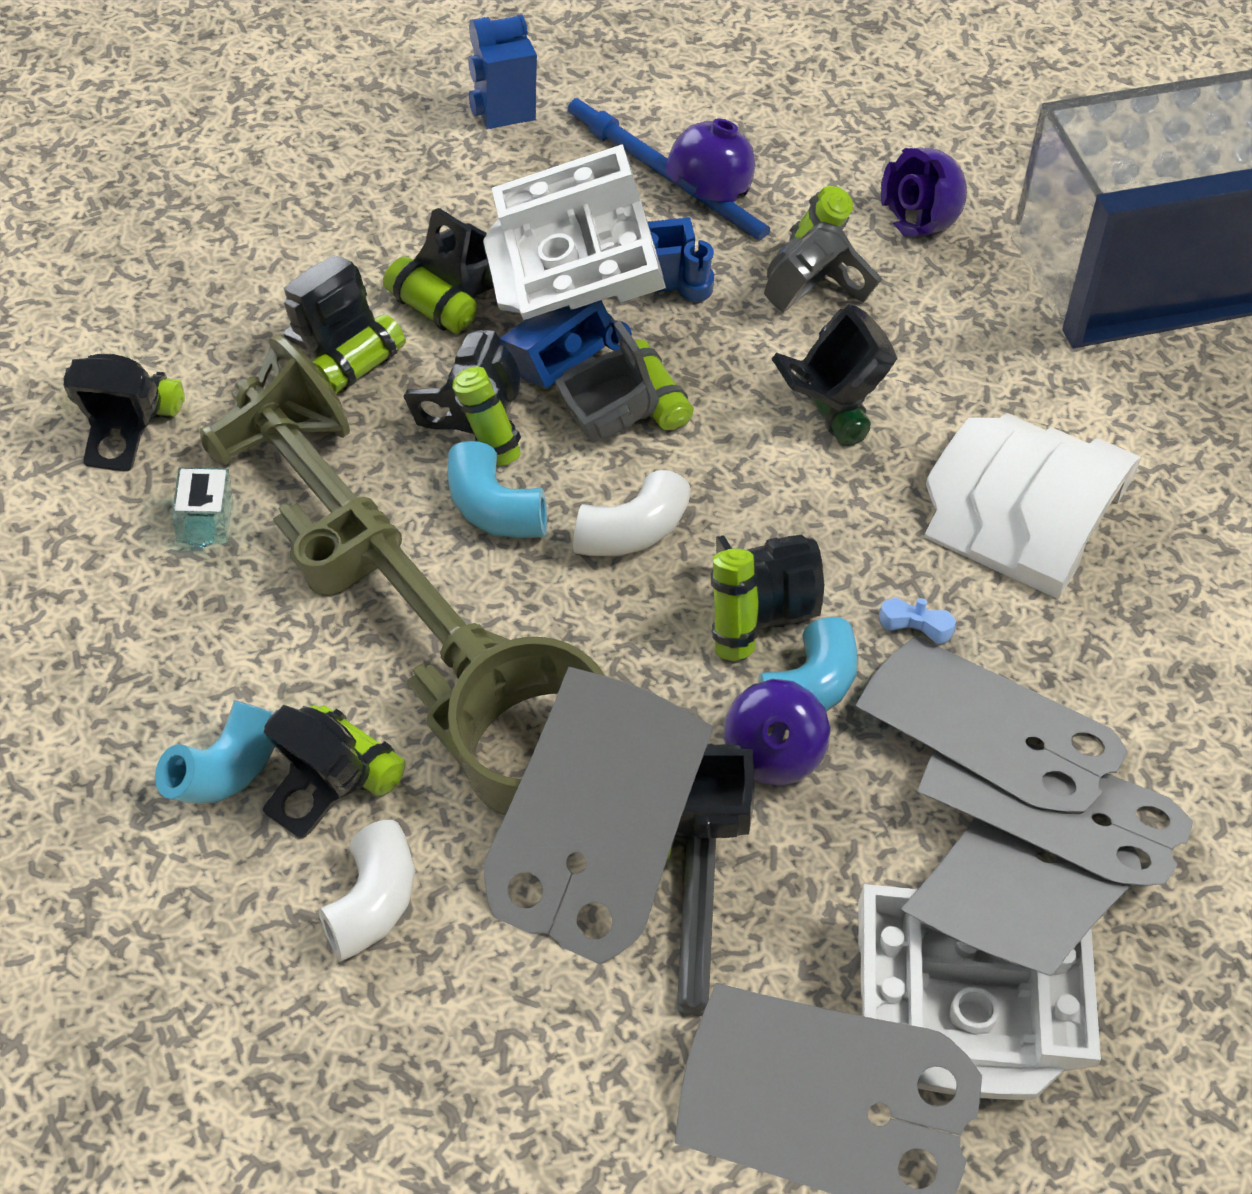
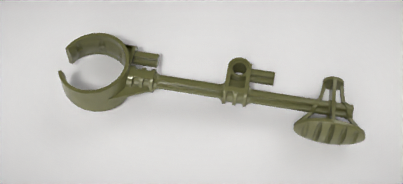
[200,335,605,815]

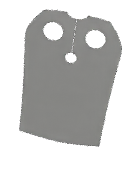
[855,636,1127,812]
[484,667,714,964]
[917,742,1193,885]
[900,818,1141,976]
[675,983,982,1194]

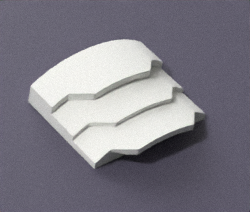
[483,144,666,320]
[924,413,1141,599]
[858,884,1101,1100]

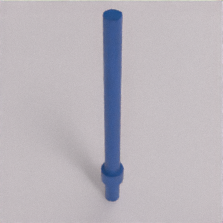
[568,98,771,241]

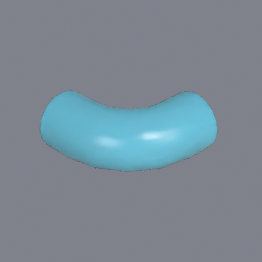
[447,441,547,538]
[758,617,857,711]
[155,700,275,804]

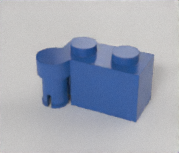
[468,14,537,129]
[612,217,714,302]
[501,300,632,389]

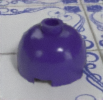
[666,118,756,202]
[881,148,967,237]
[723,679,831,786]

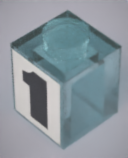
[172,467,233,547]

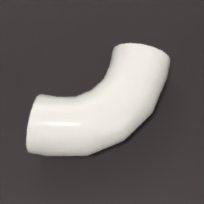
[573,470,691,556]
[319,820,415,961]

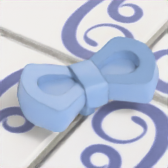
[879,598,956,644]

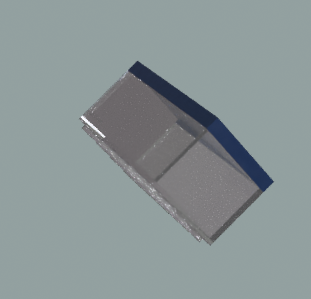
[1011,69,1252,349]

